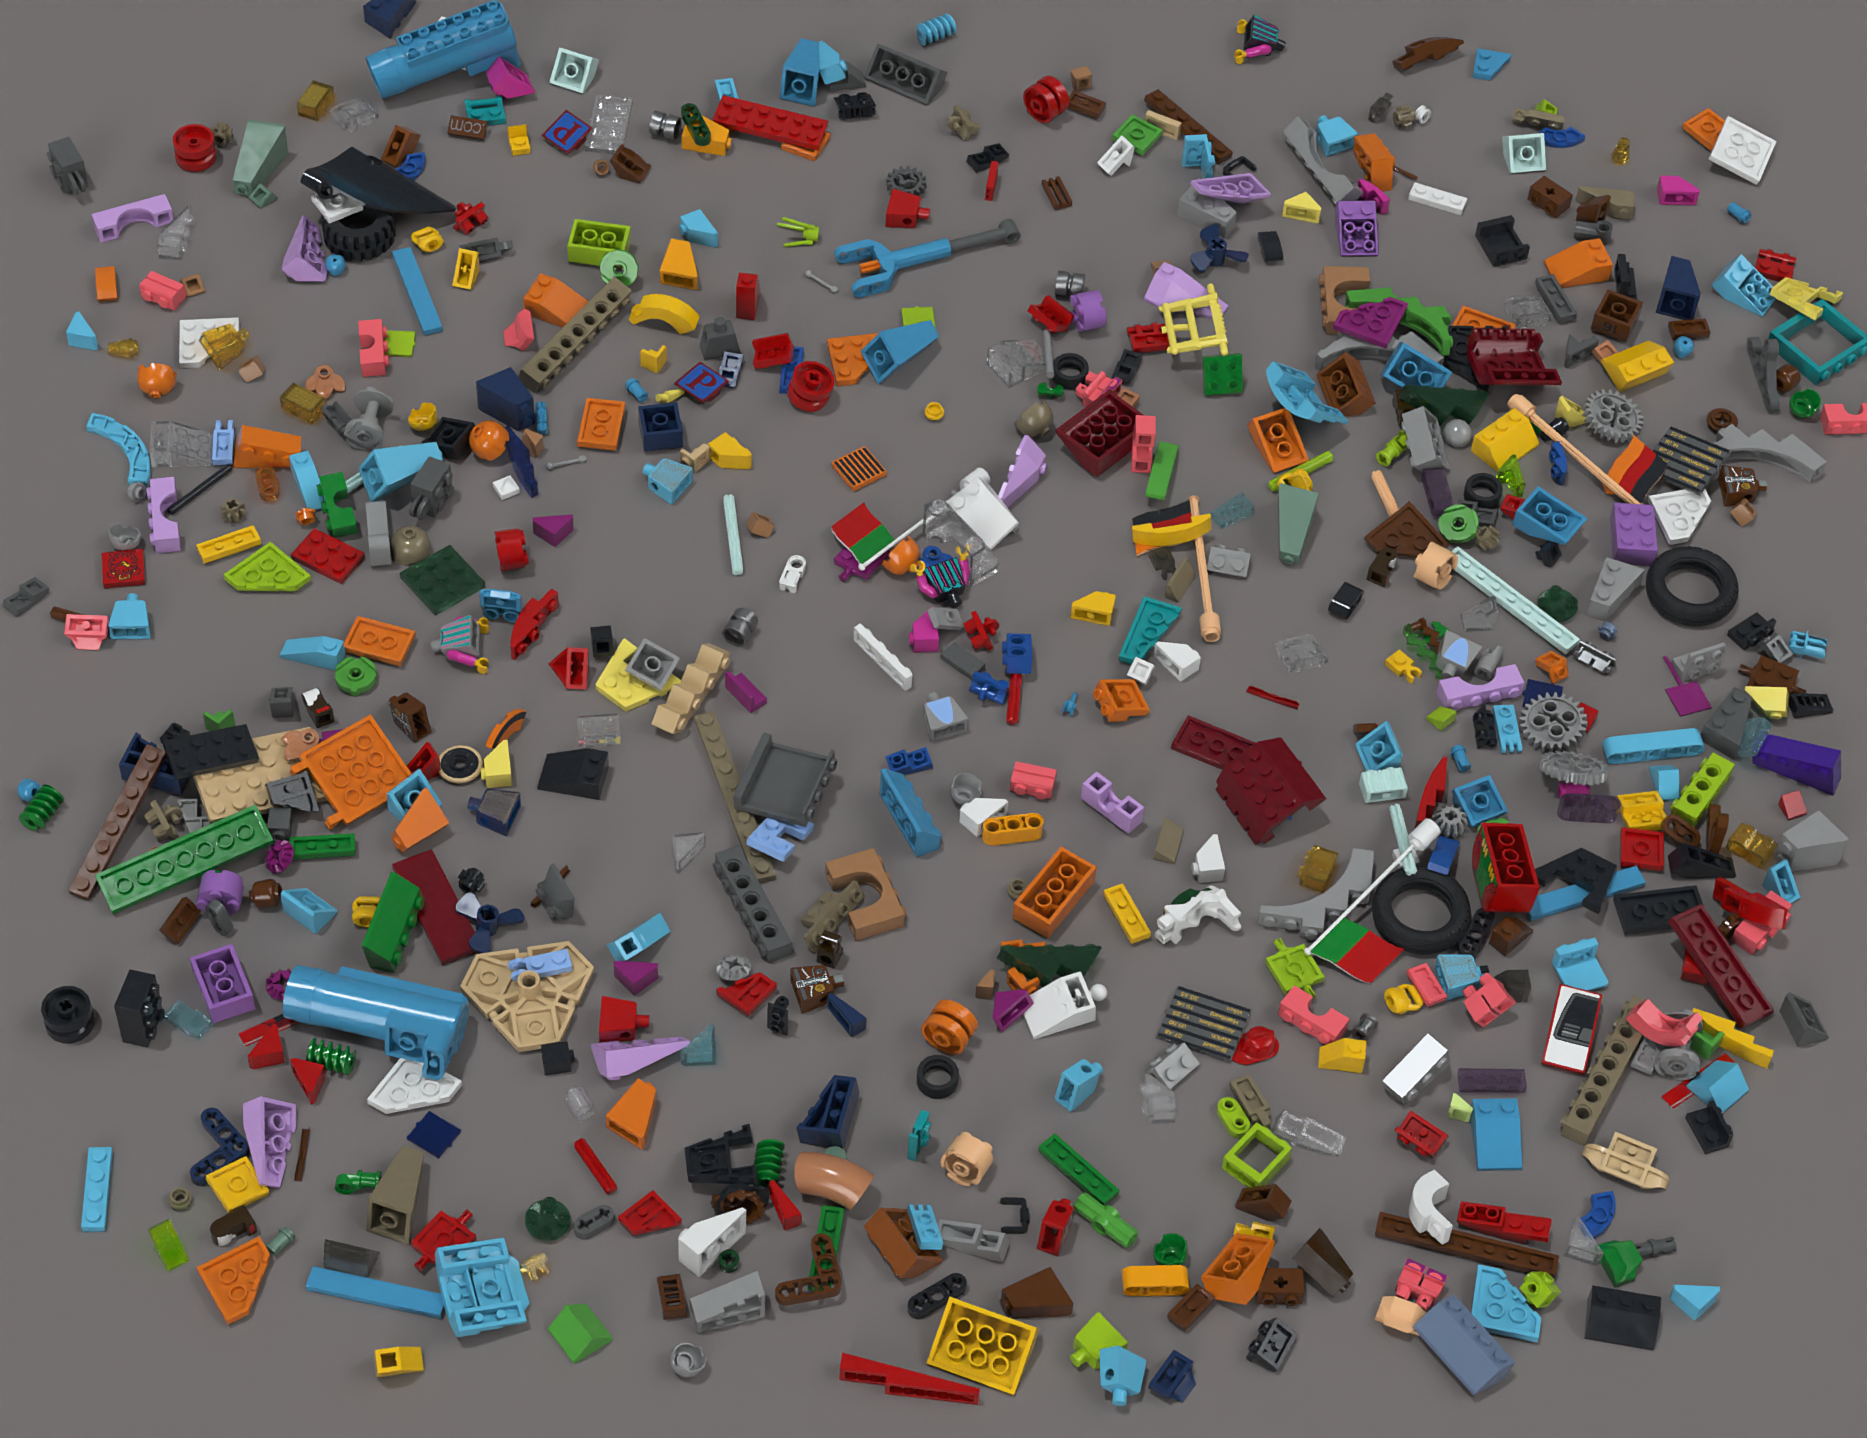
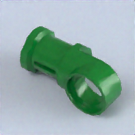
[334,1170,382,1195]

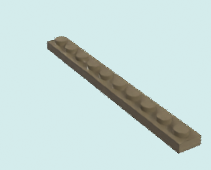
[694,711,776,883]

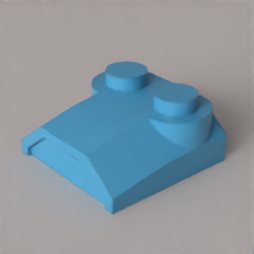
[1451,775,1508,827]

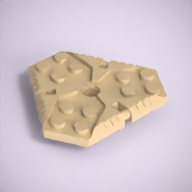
[460,941,594,1052]

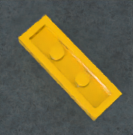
[196,525,261,564]
[1103,883,1151,944]

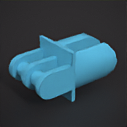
[1788,631,1828,659]

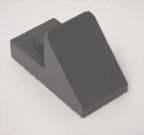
[828,61,866,91]
[1564,335,1599,368]
[269,687,293,718]

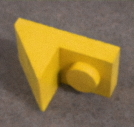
[506,124,531,156]

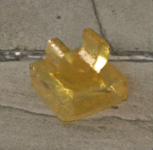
[519,1252,549,1281]

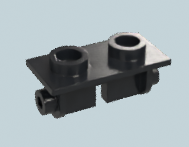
[1473,705,1497,749]
[767,996,789,1036]

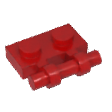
[1755,249,1796,282]
[1126,322,1170,353]

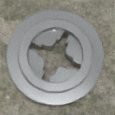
[716,955,751,980]

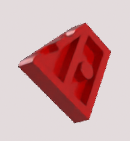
[716,972,777,1017]
[618,1190,682,1236]

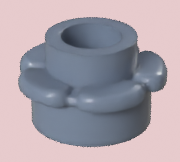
[1598,622,1618,640]

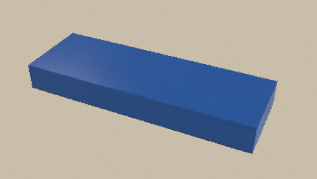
[779,346,804,394]
[1427,836,1460,875]

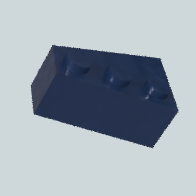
[363,0,416,39]
[119,732,190,795]
[796,1075,859,1148]

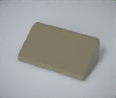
[1165,558,1195,603]
[1154,818,1184,864]

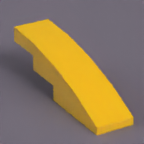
[1692,1008,1774,1069]

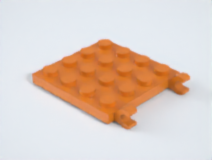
[289,714,412,830]

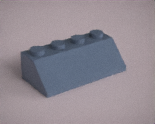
[1413,1294,1515,1396]

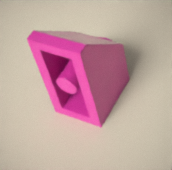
[1657,176,1700,205]
[908,607,939,653]

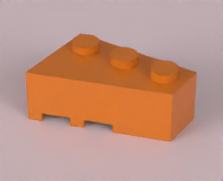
[1354,133,1395,192]
[232,425,301,468]

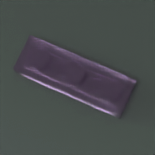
[1457,1068,1527,1093]

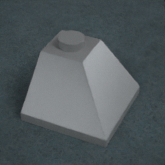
[625,638,680,691]

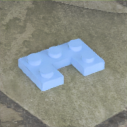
[746,817,814,862]

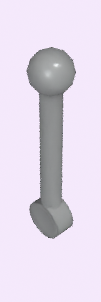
[805,270,838,294]
[546,455,587,470]

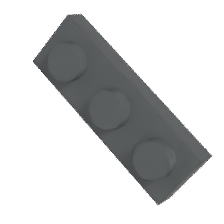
[1535,274,1577,323]

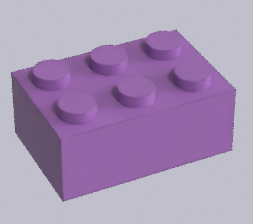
[1610,502,1658,566]
[190,944,255,1024]

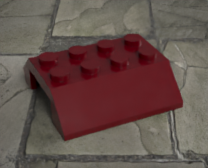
[1467,328,1562,385]
[1215,737,1327,845]

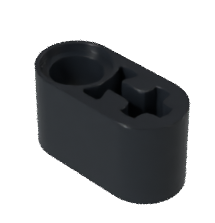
[1328,582,1364,620]

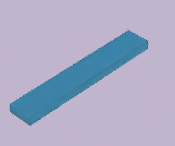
[392,247,443,336]
[1527,866,1646,921]
[306,1266,444,1319]

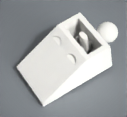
[1023,971,1107,1039]

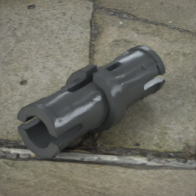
[1634,1237,1677,1257]

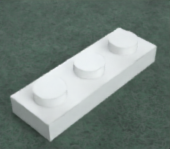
[1408,182,1467,215]

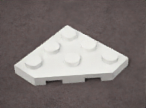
[179,317,239,369]
[1648,488,1711,545]
[367,1058,462,1114]

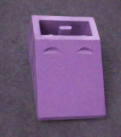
[1335,201,1378,256]

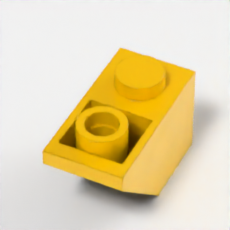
[708,432,752,469]
[374,1347,424,1378]

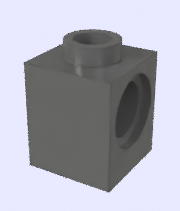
[267,807,293,842]

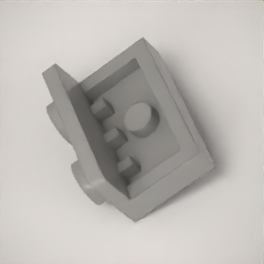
[1207,545,1251,578]
[1145,1042,1200,1091]

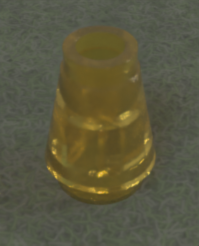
[1611,137,1630,165]
[108,338,139,358]

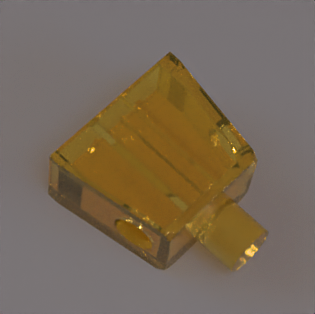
[199,324,250,370]

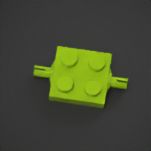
[1265,938,1325,1000]

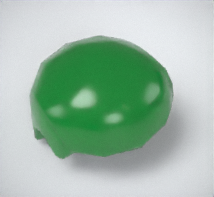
[1789,388,1821,418]
[1153,1233,1188,1265]

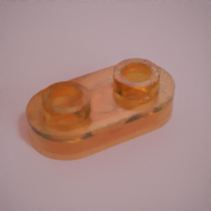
[255,466,280,502]

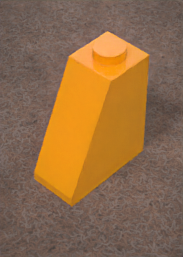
[682,112,732,156]
[660,238,698,291]

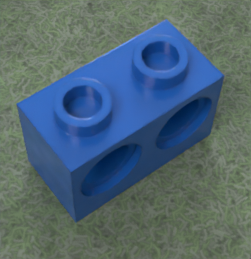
[1002,633,1032,674]

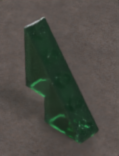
[1398,384,1490,426]
[997,944,1102,987]

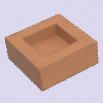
[1592,340,1618,364]
[1117,388,1140,407]

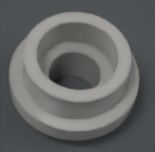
[127,482,146,502]

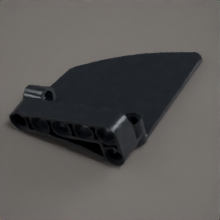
[300,147,456,214]

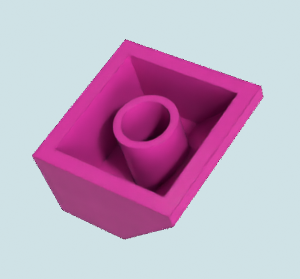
[485,56,535,98]

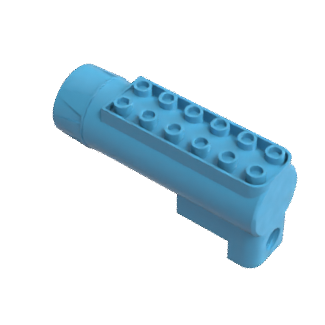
[365,0,521,99]
[283,965,469,1080]

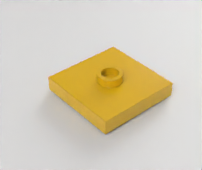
[206,1156,269,1213]

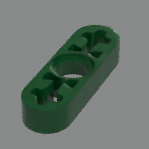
[681,103,711,146]

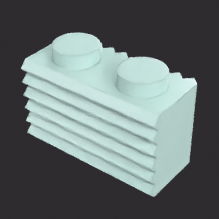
[1359,767,1408,803]

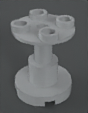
[344,386,394,451]
[1655,1009,1703,1080]

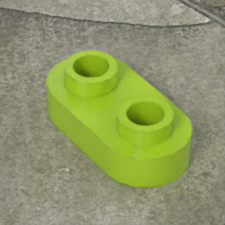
[1217,1097,1250,1138]

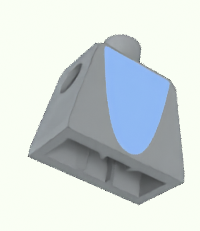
[1435,630,1482,679]
[923,692,968,742]

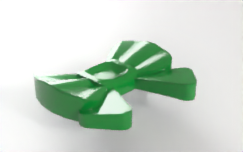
[1037,382,1064,398]
[1421,621,1450,645]

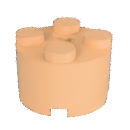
[1414,542,1458,589]
[940,1132,993,1186]

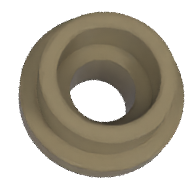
[1007,878,1028,899]
[168,1187,192,1210]

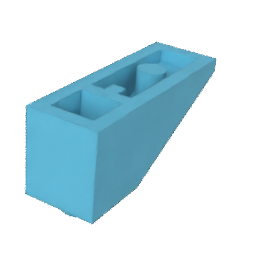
[818,40,848,85]
[289,450,324,512]
[279,636,346,671]

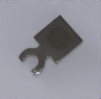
[1368,93,1393,123]
[1148,546,1176,580]

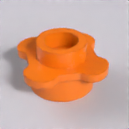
[295,508,316,525]

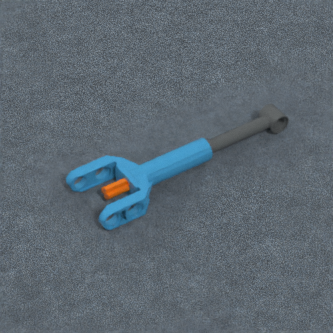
[834,219,1021,298]

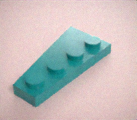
[1118,596,1182,665]

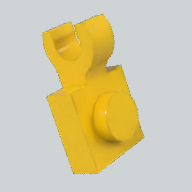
[1233,1221,1275,1239]

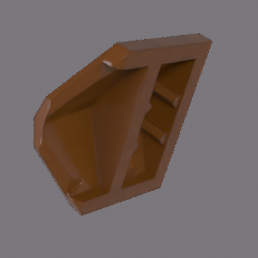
[610,143,651,184]

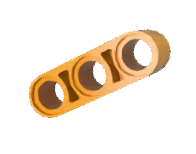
[982,813,1044,845]
[1121,1265,1190,1296]

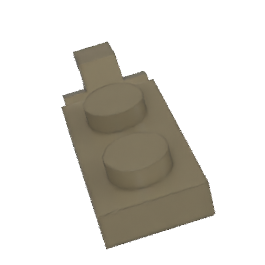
[1513,108,1565,130]
[1229,1074,1272,1130]

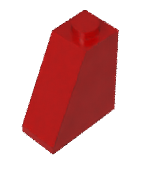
[736,272,760,320]

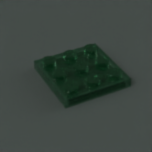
[400,545,485,616]

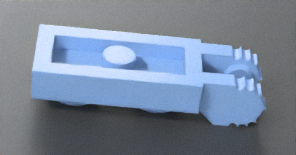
[212,420,234,465]
[507,949,572,981]

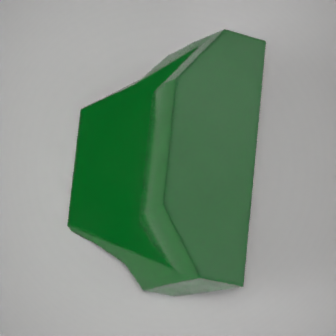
[1593,1240,1643,1288]

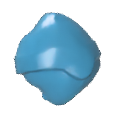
[325,254,346,276]
[1673,336,1694,358]
[17,779,41,802]

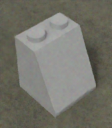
[1774,811,1849,872]

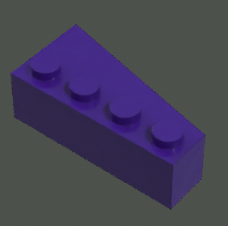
[1752,732,1841,796]

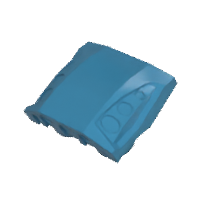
[479,589,523,622]

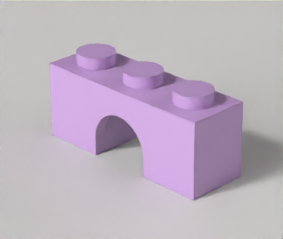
[1081,771,1144,834]

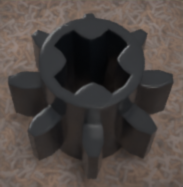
[458,868,485,894]

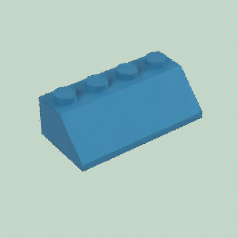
[879,769,942,858]

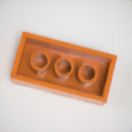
[1012,846,1097,939]

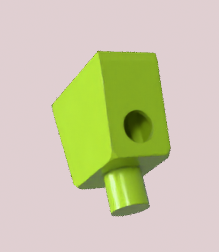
[1070,1312,1128,1369]

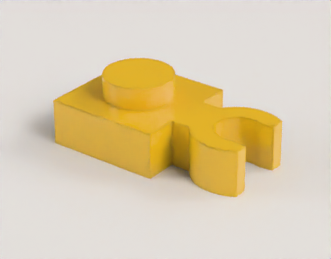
[1384,649,1422,683]

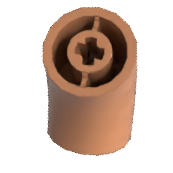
[795,1152,874,1210]

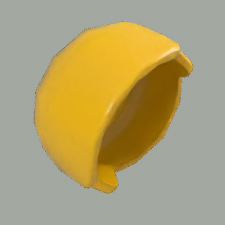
[408,402,438,431]

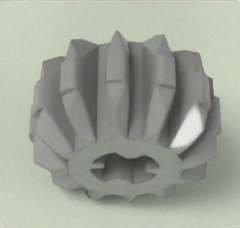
[1431,804,1468,839]

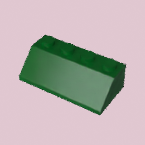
[361,872,424,973]

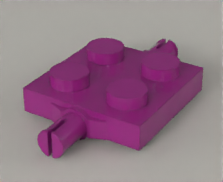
[834,547,890,582]

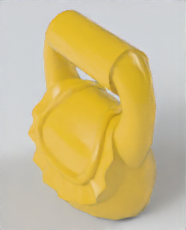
[411,226,444,252]
[1277,468,1313,491]
[352,896,380,927]
[1384,984,1424,1015]

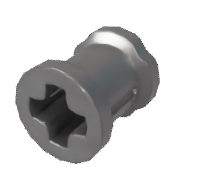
[1351,1013,1379,1042]

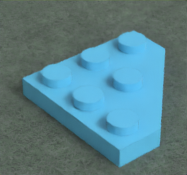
[1471,1264,1541,1342]

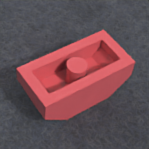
[503,309,534,351]
[64,614,110,650]

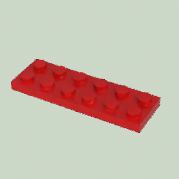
[712,95,829,151]

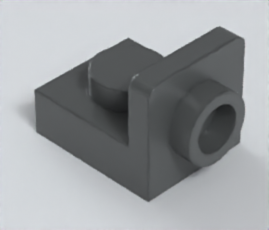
[1756,634,1793,663]

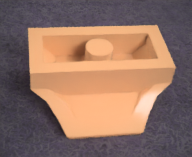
[1375,1296,1427,1336]

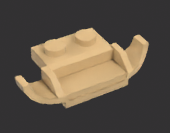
[1581,1132,1670,1190]

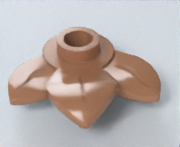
[305,365,345,401]
[281,728,320,761]

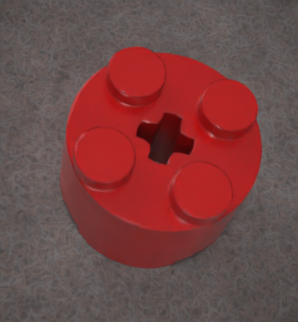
[494,528,529,571]

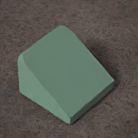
[249,183,278,208]

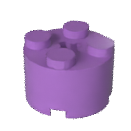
[1070,290,1106,332]
[196,870,244,916]

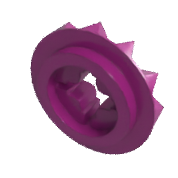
[264,840,294,874]
[266,968,292,1000]

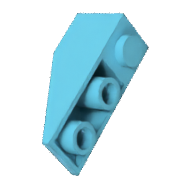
[607,913,671,961]

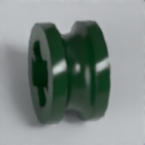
[718,1249,739,1273]

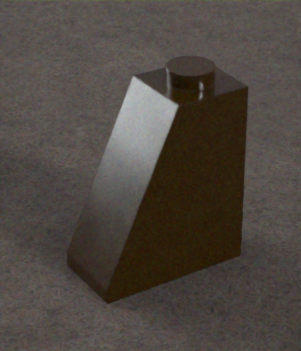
[1292,1228,1353,1296]

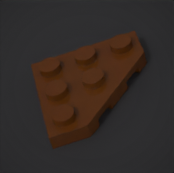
[1364,501,1449,558]

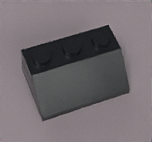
[1584,1285,1661,1351]

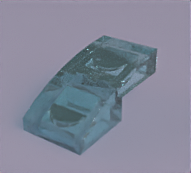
[164,999,214,1040]

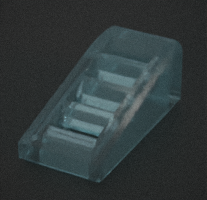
[1210,492,1254,529]
[1737,717,1772,757]

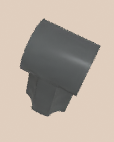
[1574,220,1613,245]

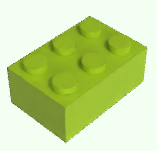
[567,219,631,269]

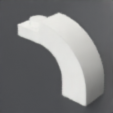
[1409,1170,1453,1244]

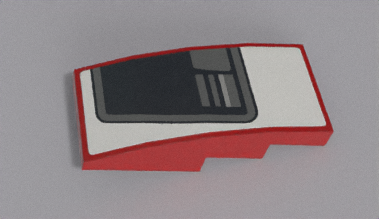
[1541,984,1602,1075]

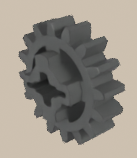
[886,166,927,196]

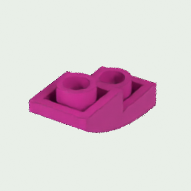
[1358,179,1390,215]

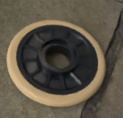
[438,745,483,784]

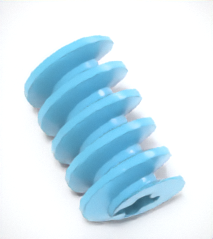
[916,13,956,46]

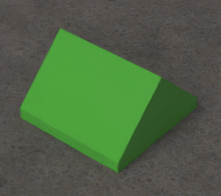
[548,1304,613,1364]

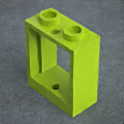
[1222,1122,1292,1188]

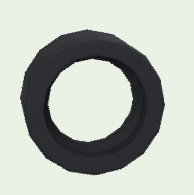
[1052,353,1089,390]
[1463,473,1503,509]
[917,1055,959,1099]

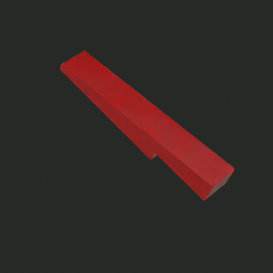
[839,1352,980,1405]

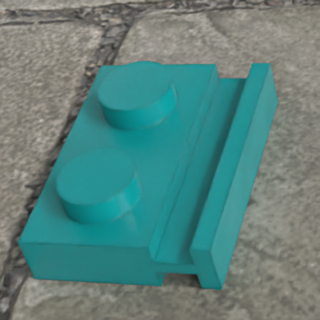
[907,1109,932,1161]

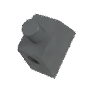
[700,317,740,360]

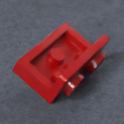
[1027,295,1075,333]
[752,333,794,369]
[1395,1110,1449,1158]

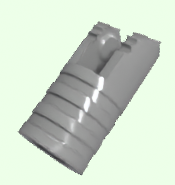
[1474,645,1503,680]

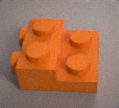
[1093,679,1150,722]

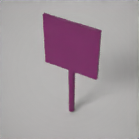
[1663,655,1712,717]

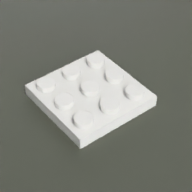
[1708,116,1776,185]

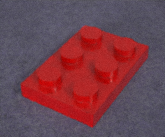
[291,528,365,584]

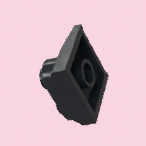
[422,417,475,459]

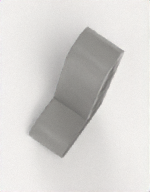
[365,500,392,566]

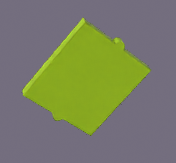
[901,306,936,329]
[384,330,416,357]

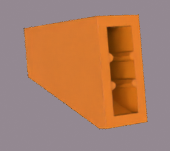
[391,787,449,853]
[606,1078,657,1150]

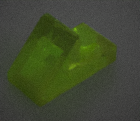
[1496,455,1525,497]
[147,1219,189,1271]

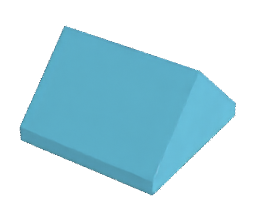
[1355,721,1403,771]
[386,769,442,821]
[281,888,338,934]
[1686,1060,1749,1113]

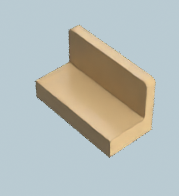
[1145,110,1182,140]

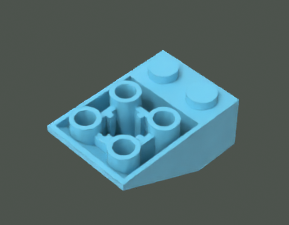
[1711,254,1776,317]

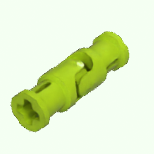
[1376,429,1408,467]

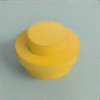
[924,402,944,420]

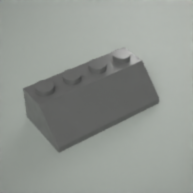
[864,43,947,104]

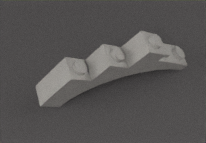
[1315,331,1444,371]
[1713,424,1827,483]
[1258,848,1374,940]

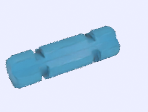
[535,401,548,435]

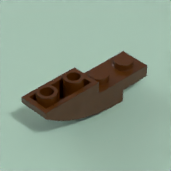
[1392,37,1464,70]

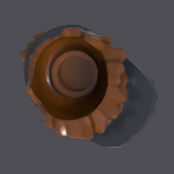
[710,1183,770,1224]

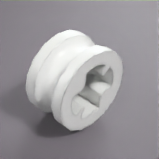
[1415,105,1431,124]

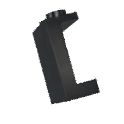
[1475,215,1530,267]

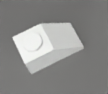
[1154,642,1201,682]
[959,798,1008,837]
[1192,834,1225,883]

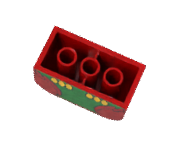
[1472,823,1540,913]

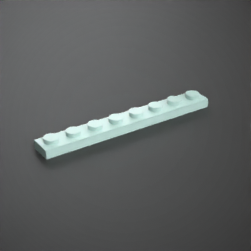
[1452,547,1580,655]

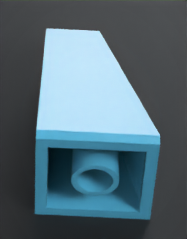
[358,442,443,502]

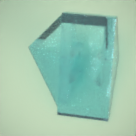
[681,1024,716,1066]

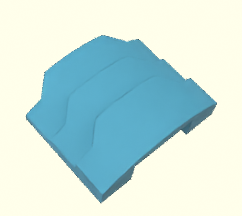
[1266,361,1349,425]
[435,1238,530,1338]

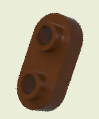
[1661,814,1701,846]

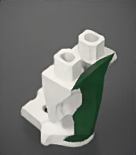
[1155,885,1241,944]

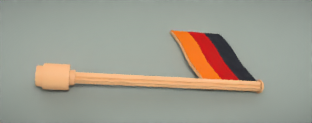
[1507,394,1667,504]
[1132,495,1221,642]

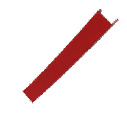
[1246,686,1299,710]

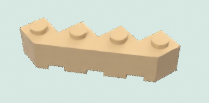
[651,643,731,734]

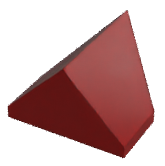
[548,647,589,690]

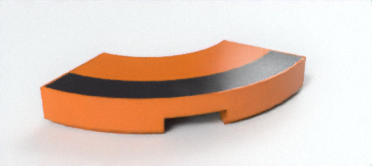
[486,709,527,749]

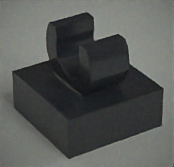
[1535,541,1562,567]
[160,722,190,744]

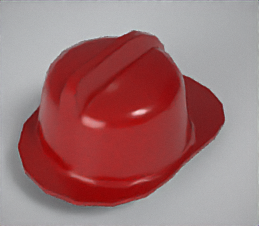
[1231,1026,1279,1065]

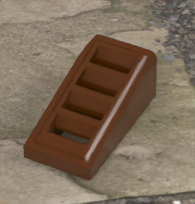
[657,1274,687,1320]

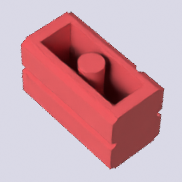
[139,271,186,311]
[1010,761,1057,800]

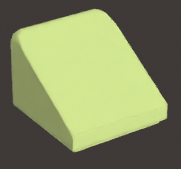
[1447,1093,1473,1122]

